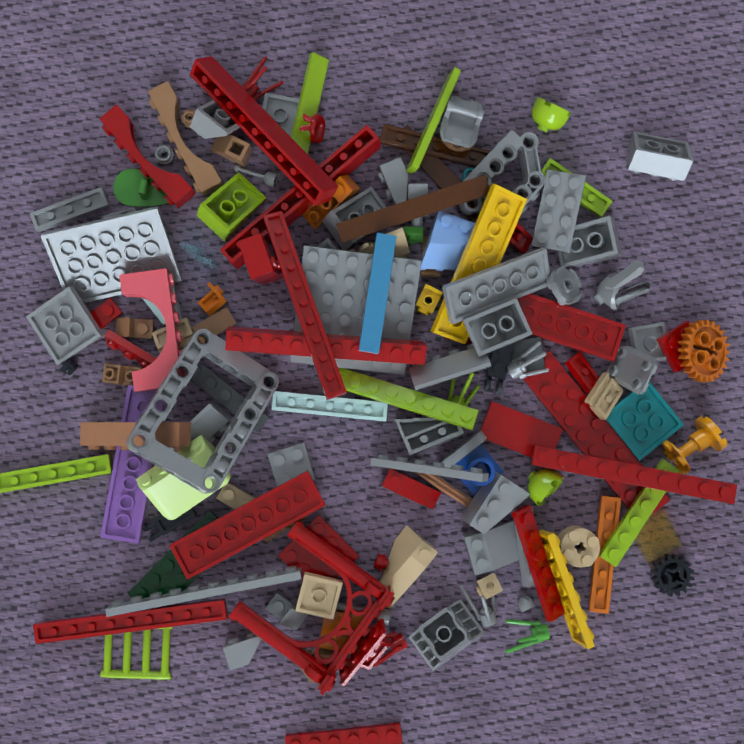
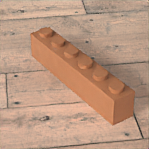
[80,422,191,451]

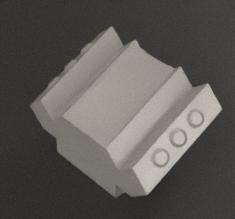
[409,599,485,671]

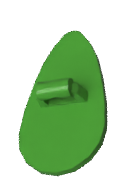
[113,169,168,207]

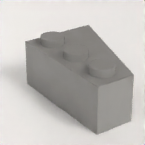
[461,471,531,534]

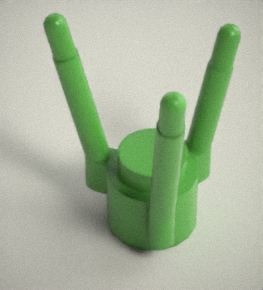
[505,619,550,654]

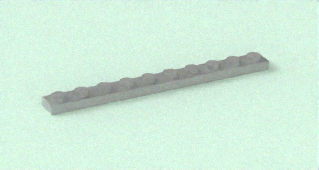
[105,566,303,617]

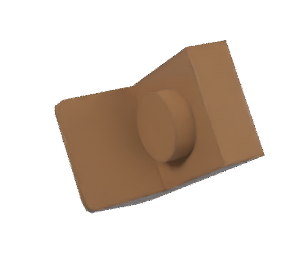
[115,317,155,339]

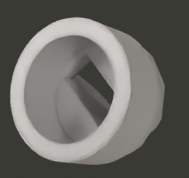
[518,595,535,612]

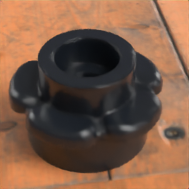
[59,358,78,376]

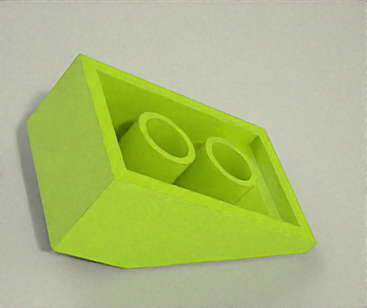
[196,172,267,242]

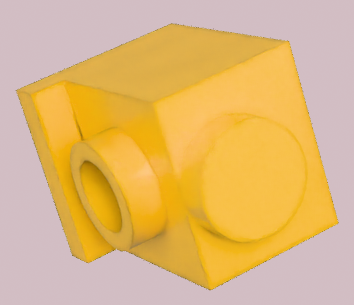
[415,284,443,316]

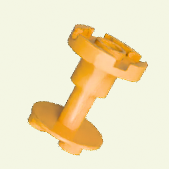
[662,415,728,474]

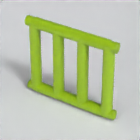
[100,627,173,680]

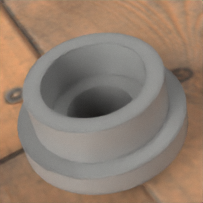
[155,145,174,165]

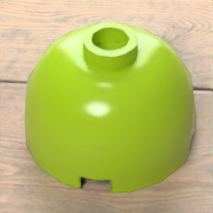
[531,97,571,133]
[527,468,565,507]

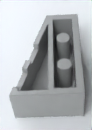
[395,417,464,457]

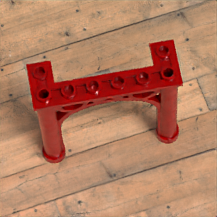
[228,520,395,695]

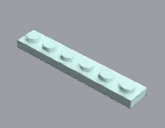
[271,391,388,422]

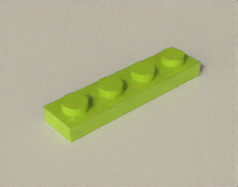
[541,158,613,218]

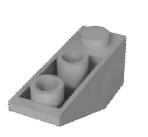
[377,157,408,205]

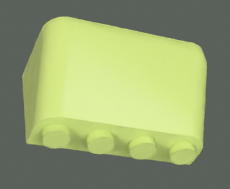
[136,435,231,520]

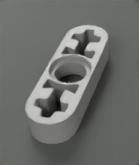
[440,430,487,468]

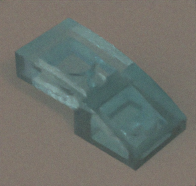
[180,242,218,270]

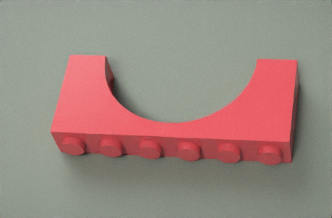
[119,268,185,392]

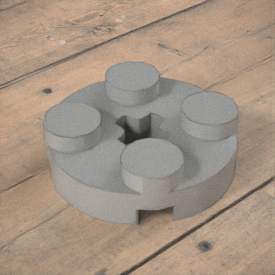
[547,266,582,306]

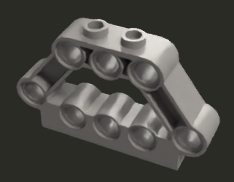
[459,129,545,215]

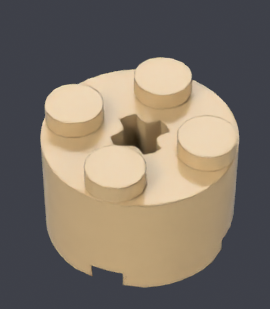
[558,525,600,568]

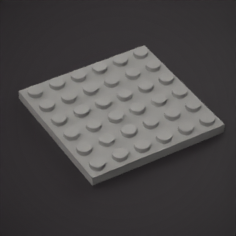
[290,245,421,375]

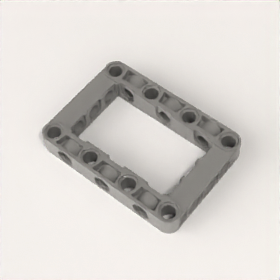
[126,329,279,494]

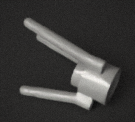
[507,341,549,379]
[459,585,497,627]

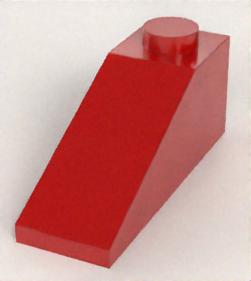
[382,468,441,509]

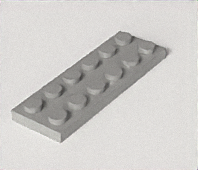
[442,248,550,324]

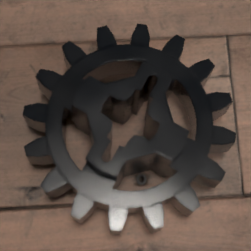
[650,553,695,597]

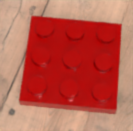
[278,515,359,581]

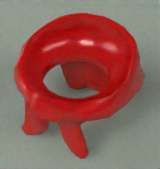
[299,113,325,144]

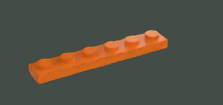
[588,495,621,614]

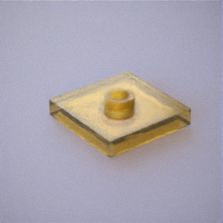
[635,510,682,563]

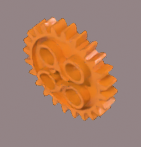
[677,320,730,382]

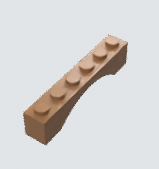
[148,81,224,196]

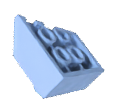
[420,211,475,271]

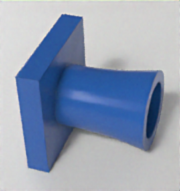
[454,444,504,496]

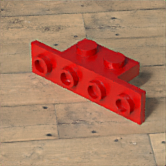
[339,618,391,686]

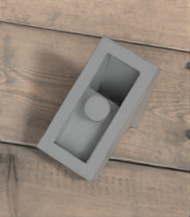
[265,592,308,630]

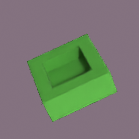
[404,227,423,244]

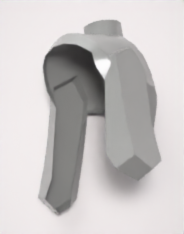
[593,260,650,310]

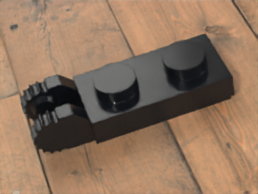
[484,343,514,394]
[142,507,197,542]

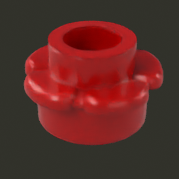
[373,553,389,572]

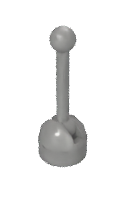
[234,165,279,188]

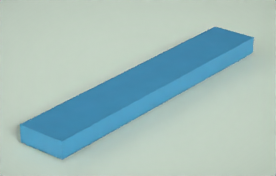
[358,233,397,354]

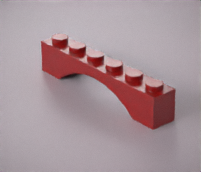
[99,104,196,209]

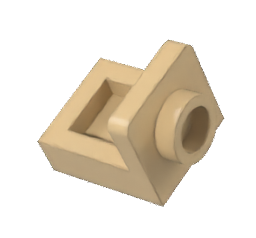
[475,573,503,600]

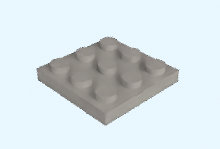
[26,286,104,366]

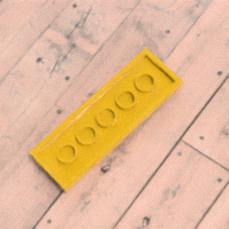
[539,529,595,649]

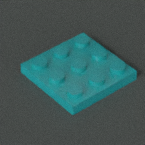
[606,382,684,461]

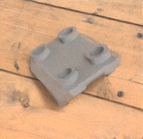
[440,96,484,148]
[607,346,658,395]

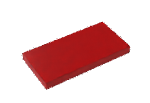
[480,401,563,457]

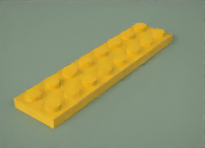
[430,184,527,344]

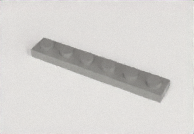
[370,454,489,482]

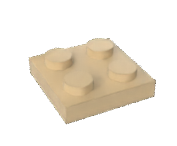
[295,572,343,620]

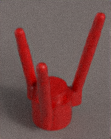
[242,57,284,101]
[357,631,408,667]

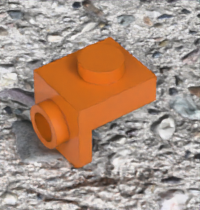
[197,282,227,316]

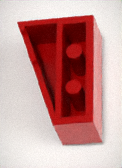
[238,233,283,285]

